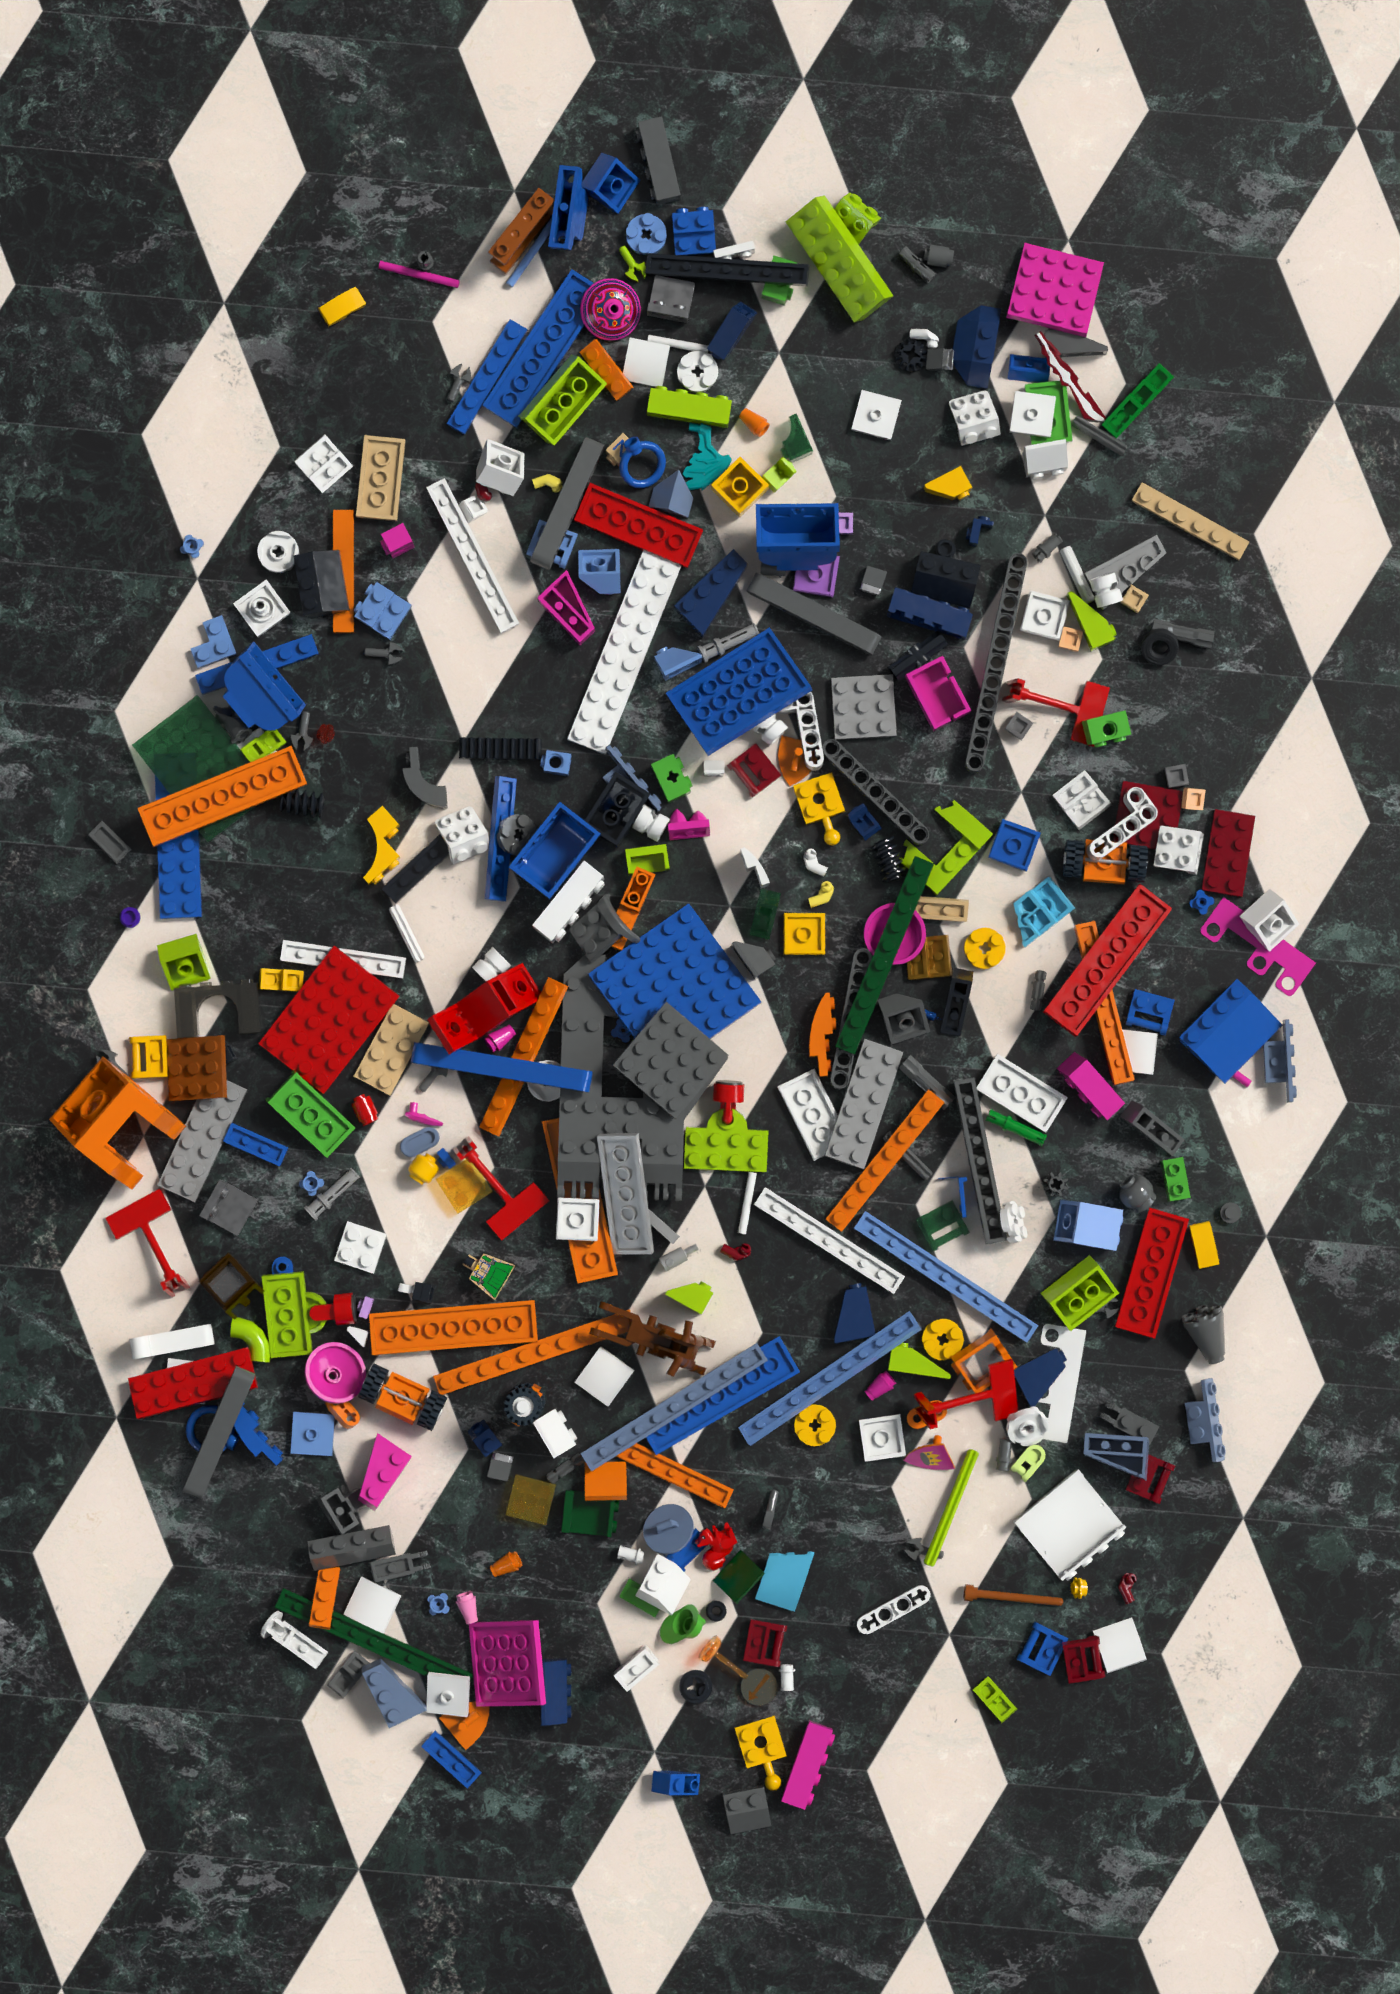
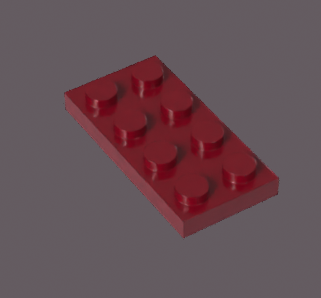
[1201,809,1256,897]

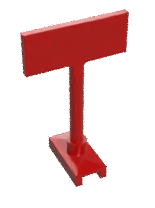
[1002,678,1110,747]
[453,1136,549,1240]
[106,1188,190,1297]
[914,1359,1018,1430]

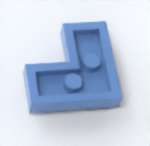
[191,615,237,669]

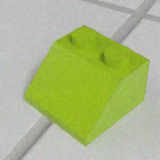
[157,934,211,991]
[665,1281,713,1315]

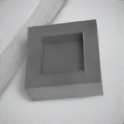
[1005,712,1033,741]
[1164,764,1189,788]

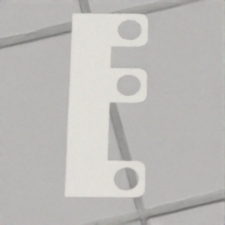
[1026,1324,1086,1443]

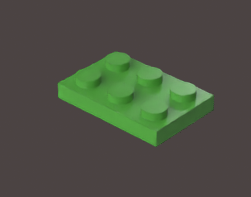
[1025,381,1073,445]

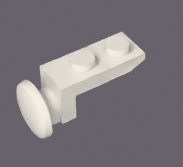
[261,1611,328,1669]

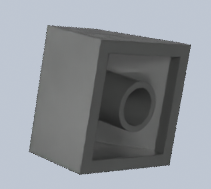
[723,1785,772,1834]

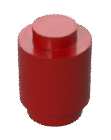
[351,1094,378,1126]

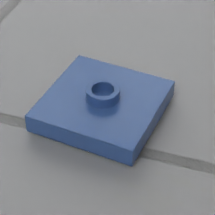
[290,1412,335,1456]

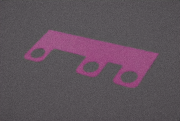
[1201,897,1316,996]

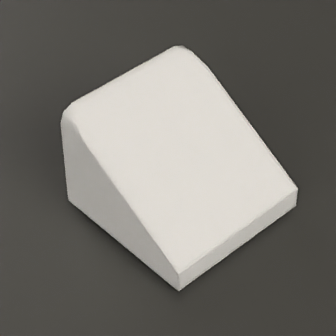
[459,495,488,523]
[704,760,724,776]
[347,1326,369,1347]

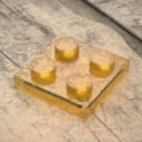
[436,1160,493,1214]
[506,1474,556,1525]

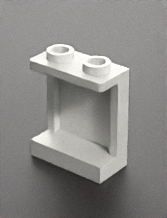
[613,1645,659,1692]

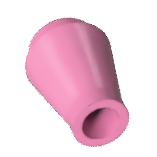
[456,1591,478,1624]

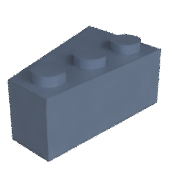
[1084,1433,1149,1481]
[362,1658,427,1728]

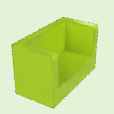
[625,844,670,876]

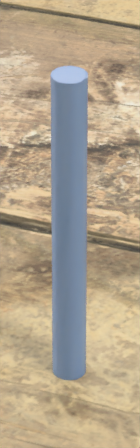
[506,217,552,287]

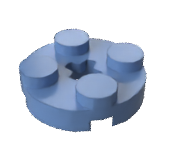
[626,213,667,255]

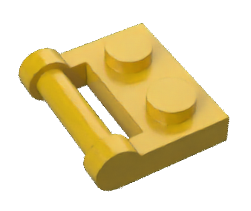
[129,1035,168,1079]

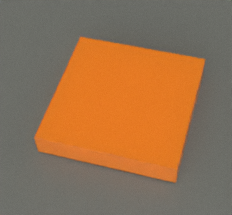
[585,1461,627,1501]

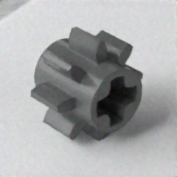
[1043,1172,1068,1197]

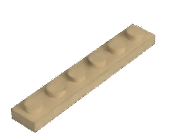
[1132,482,1249,561]

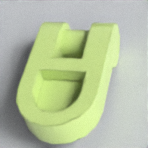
[1009,1445,1046,1482]

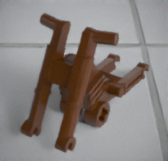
[589,1301,716,1377]

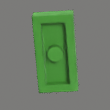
[619,1578,660,1617]

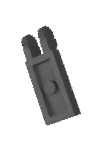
[1099,1401,1160,1445]
[370,1550,431,1583]

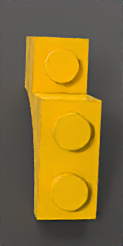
[363,806,400,885]

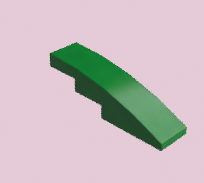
[1102,363,1175,439]

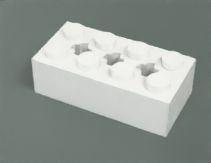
[532,861,605,943]

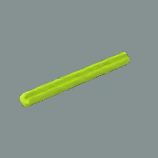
[924,1449,979,1567]

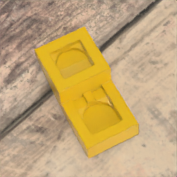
[318,287,366,326]
[259,968,304,991]
[1189,1221,1219,1269]

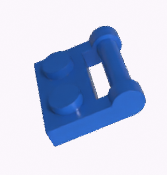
[1125,989,1175,1036]
[1016,1621,1068,1676]

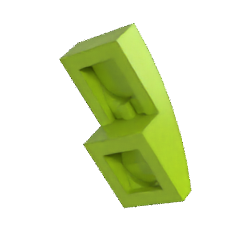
[240,729,287,762]
[973,1676,1017,1723]

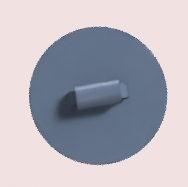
[643,1504,694,1554]

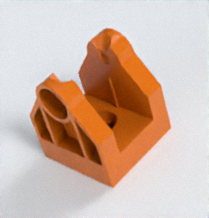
[49,1056,186,1190]

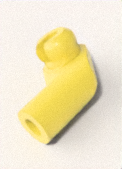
[532,474,563,493]
[808,881,834,908]

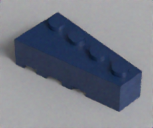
[674,549,748,638]
[886,587,973,640]

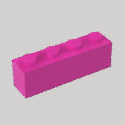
[781,1720,835,1810]

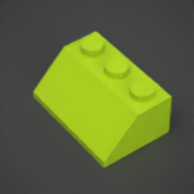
[1041,1255,1119,1332]

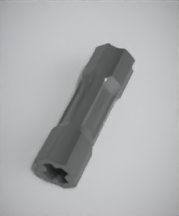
[1151,619,1215,649]
[899,1055,956,1110]

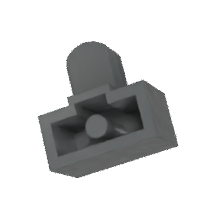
[316,1488,366,1535]

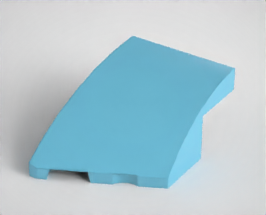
[1013,876,1075,947]
[755,1551,814,1612]

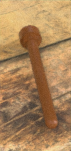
[963,1584,1064,1606]

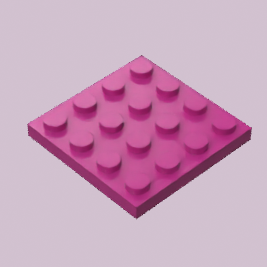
[1006,243,1104,337]
[469,1620,546,1707]

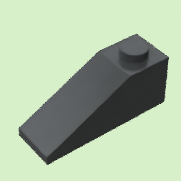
[1043,328,1108,358]
[1120,1100,1185,1156]

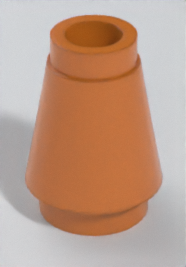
[739,408,770,437]
[490,1551,522,1577]

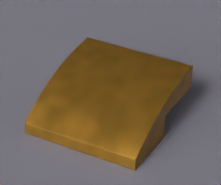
[907,935,952,980]

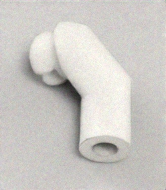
[910,329,939,349]
[803,849,828,877]

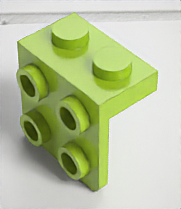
[834,193,881,245]

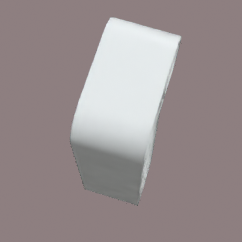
[778,692,824,771]
[1087,787,1158,860]
[129,1324,215,1359]

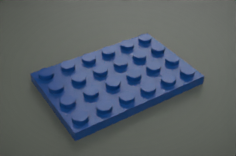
[666,627,812,756]

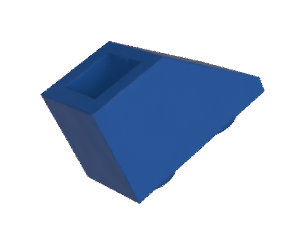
[651,1771,700,1795]

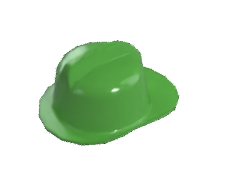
[660,1604,706,1644]

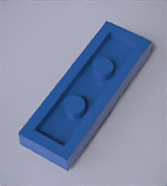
[223,1123,288,1166]
[421,1730,482,1789]

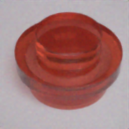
[317,724,335,744]

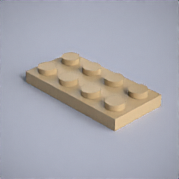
[356,435,406,521]
[354,1004,429,1096]

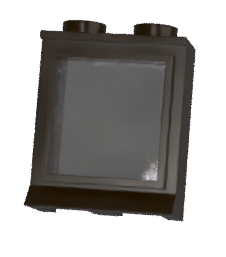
[198,1253,264,1320]

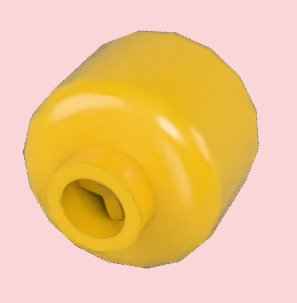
[408,1153,439,1185]

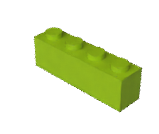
[647,386,732,428]

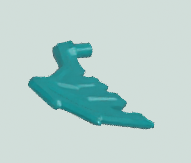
[682,423,732,491]

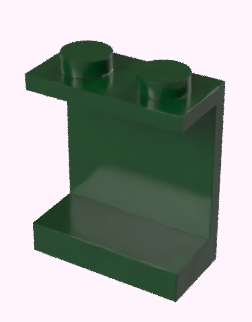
[561,1490,619,1537]

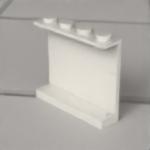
[1013,1469,1126,1581]

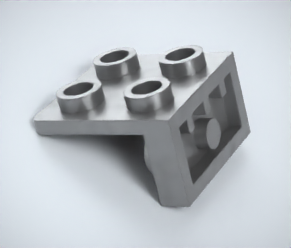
[647,275,695,323]
[199,1180,257,1235]

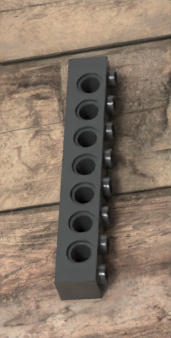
[953,1077,1007,1244]

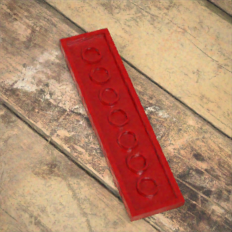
[1043,884,1172,1037]

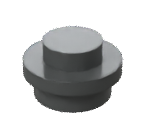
[1220,1202,1241,1223]

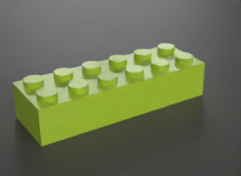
[785,195,893,322]

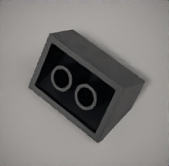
[293,550,350,619]
[911,551,981,608]

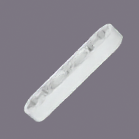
[857,1585,930,1634]

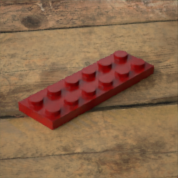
[574,483,703,568]
[1115,1207,1189,1339]
[128,1347,258,1420]

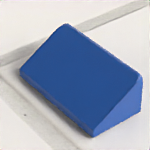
[1007,354,1050,383]

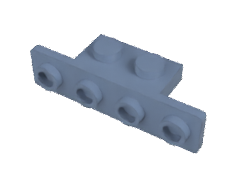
[602,745,662,813]
[1263,1019,1297,1103]
[1185,1378,1226,1463]

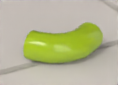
[230,1317,270,1362]

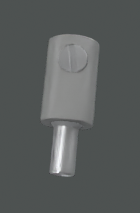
[659,1243,699,1271]

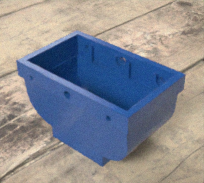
[756,503,840,571]
[223,641,306,731]
[509,802,601,899]

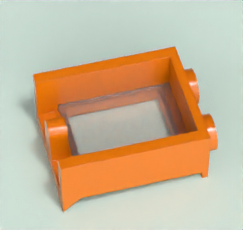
[950,1328,1017,1393]

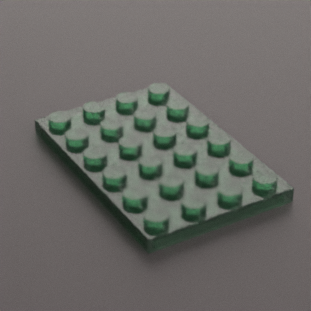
[132,695,257,843]

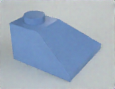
[578,549,621,594]
[654,647,702,681]

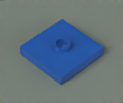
[988,819,1041,872]

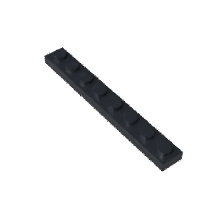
[645,253,810,286]

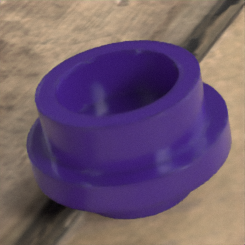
[120,907,141,928]

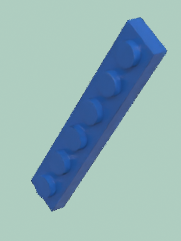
[447,319,528,435]
[195,634,319,695]
[485,776,517,902]

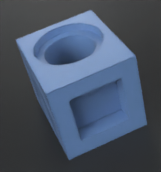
[540,750,572,776]

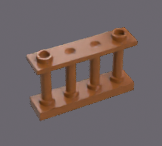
[488,188,555,275]

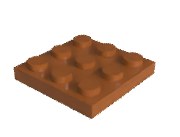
[167,1035,227,1101]

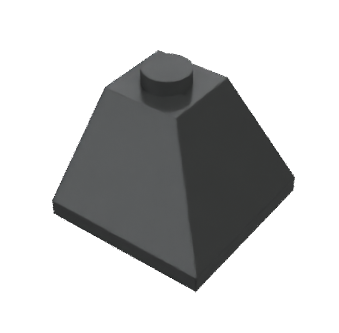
[731,941,776,980]
[878,993,930,1045]

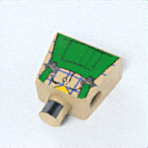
[463,1254,515,1300]

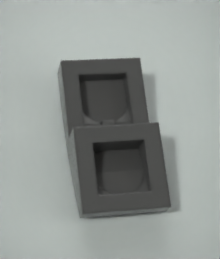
[327,1651,370,1698]

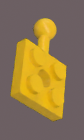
[793,772,845,846]
[735,1716,787,1791]

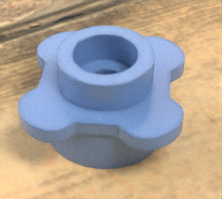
[180,535,204,558]
[299,1171,324,1196]
[427,1593,450,1615]

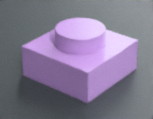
[839,513,853,534]
[357,1296,374,1319]

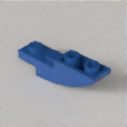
[234,1403,284,1466]

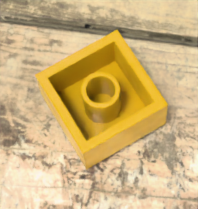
[711,457,769,518]

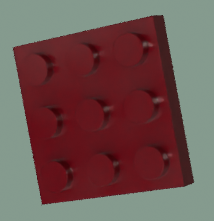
[1112,781,1183,850]

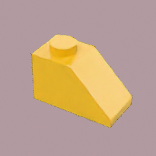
[924,466,972,500]

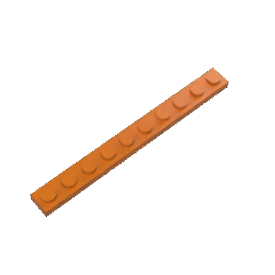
[433,1309,632,1395]

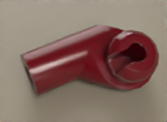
[475,482,492,502]
[1118,1573,1137,1604]

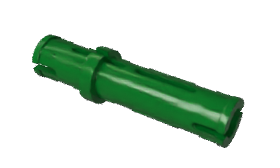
[985,1109,1047,1147]

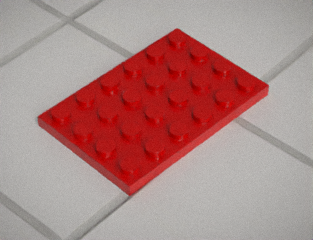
[258,945,400,1094]

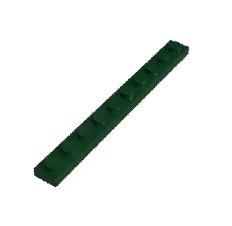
[835,856,934,1055]
[275,1588,473,1680]

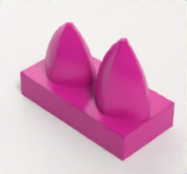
[668,809,710,840]

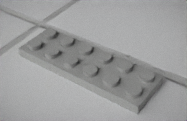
[824,1039,903,1169]
[158,1080,247,1202]
[597,1133,654,1254]

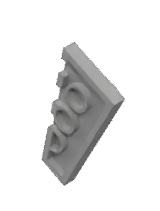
[1084,535,1166,610]

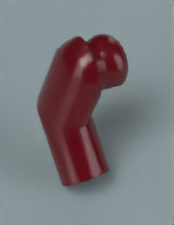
[720,1243,751,1261]

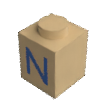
[606,433,632,466]

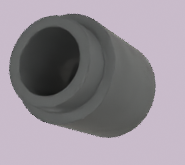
[924,244,954,267]

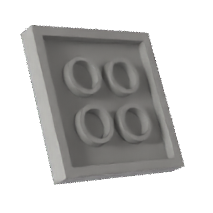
[831,674,897,740]

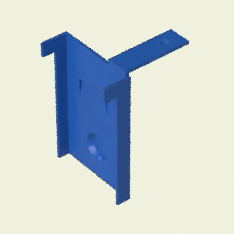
[938,1176,967,1218]
[663,1528,707,1572]

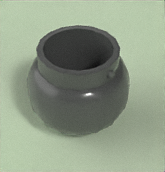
[1119,1175,1156,1213]

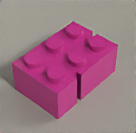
[905,656,971,732]

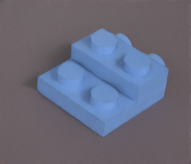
[354,582,412,640]

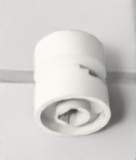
[1089,572,1123,608]
[752,714,788,746]
[632,805,670,842]
[472,947,511,981]

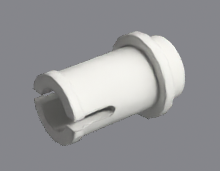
[617,1545,644,1565]
[779,1664,795,1691]

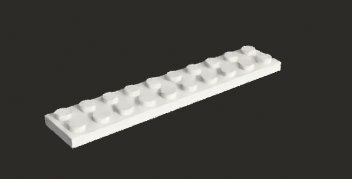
[567,550,681,755]

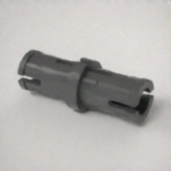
[898,246,936,284]

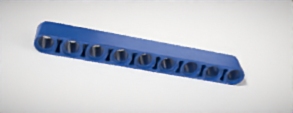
[411,1042,593,1092]

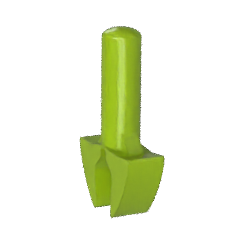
[619,246,646,283]

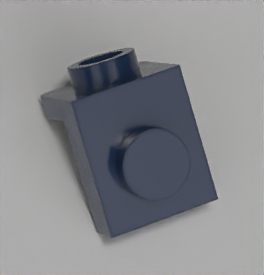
[966,516,994,547]
[847,804,882,841]
[467,1419,502,1457]

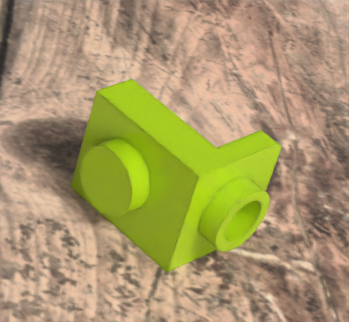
[762,457,797,493]

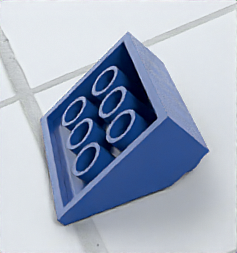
[1179,979,1283,1084]

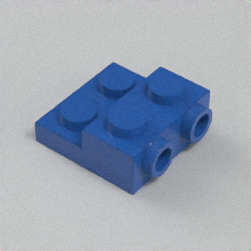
[672,207,716,256]

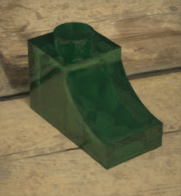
[780,413,813,463]
[750,888,781,940]

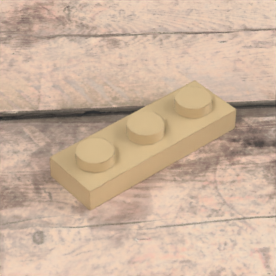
[915,896,969,922]

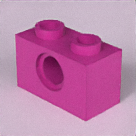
[380,523,415,558]

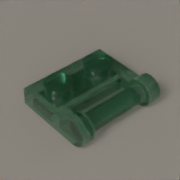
[916,1200,970,1252]

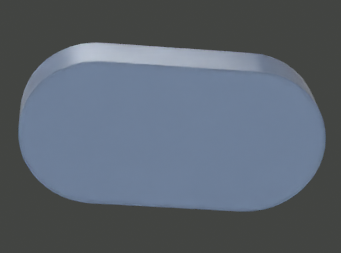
[400,1127,440,1157]

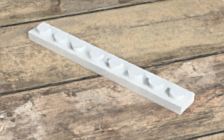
[426,478,519,634]
[754,1187,905,1294]

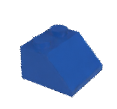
[581,153,640,214]

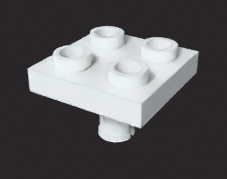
[233,580,291,637]

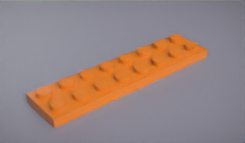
[138,746,307,847]
[542,1118,618,1283]
[369,1300,538,1355]

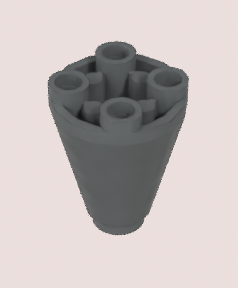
[1181,1305,1225,1364]

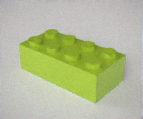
[518,354,607,445]

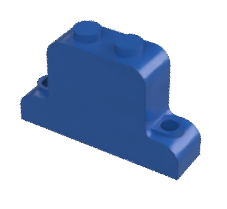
[548,165,588,250]

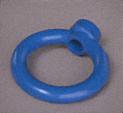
[619,437,666,488]
[186,1405,240,1452]

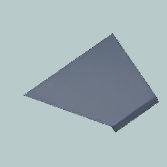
[649,470,693,518]

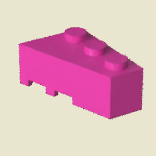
[537,570,595,646]
[1056,1052,1125,1120]
[358,1433,412,1511]

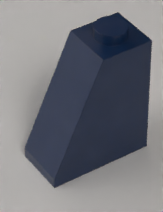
[707,302,757,360]
[834,1283,875,1343]
[1014,1347,1067,1407]

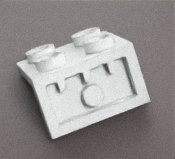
[1154,826,1204,875]

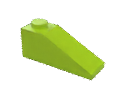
[1066,591,1117,651]
[888,1343,951,1379]

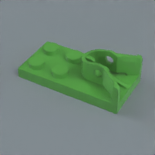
[265,1070,355,1158]

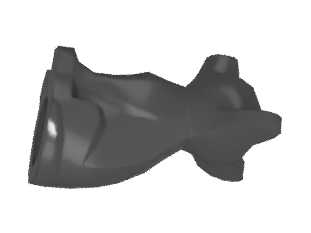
[213,705,253,744]

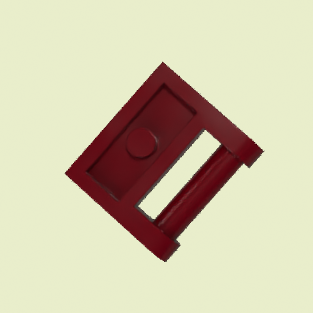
[727,743,781,798]
[1125,1454,1176,1504]
[743,1619,787,1667]
[1062,1635,1105,1684]

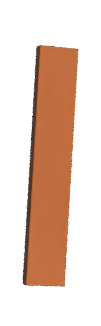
[333,510,354,633]
[616,1443,734,1508]

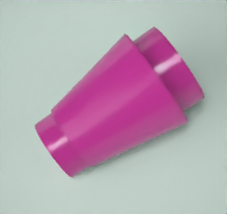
[484,1025,516,1053]
[865,1371,896,1401]

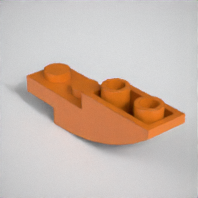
[611,867,656,951]
[809,992,836,1077]

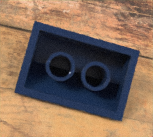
[541,1659,572,1726]

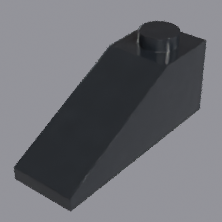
[940,967,974,1036]

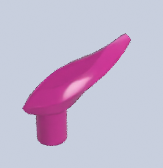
[405,1102,443,1126]

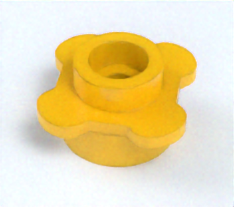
[1071,1578,1088,1599]

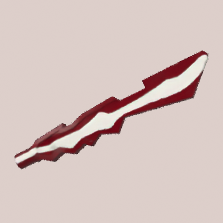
[1034,331,1106,422]

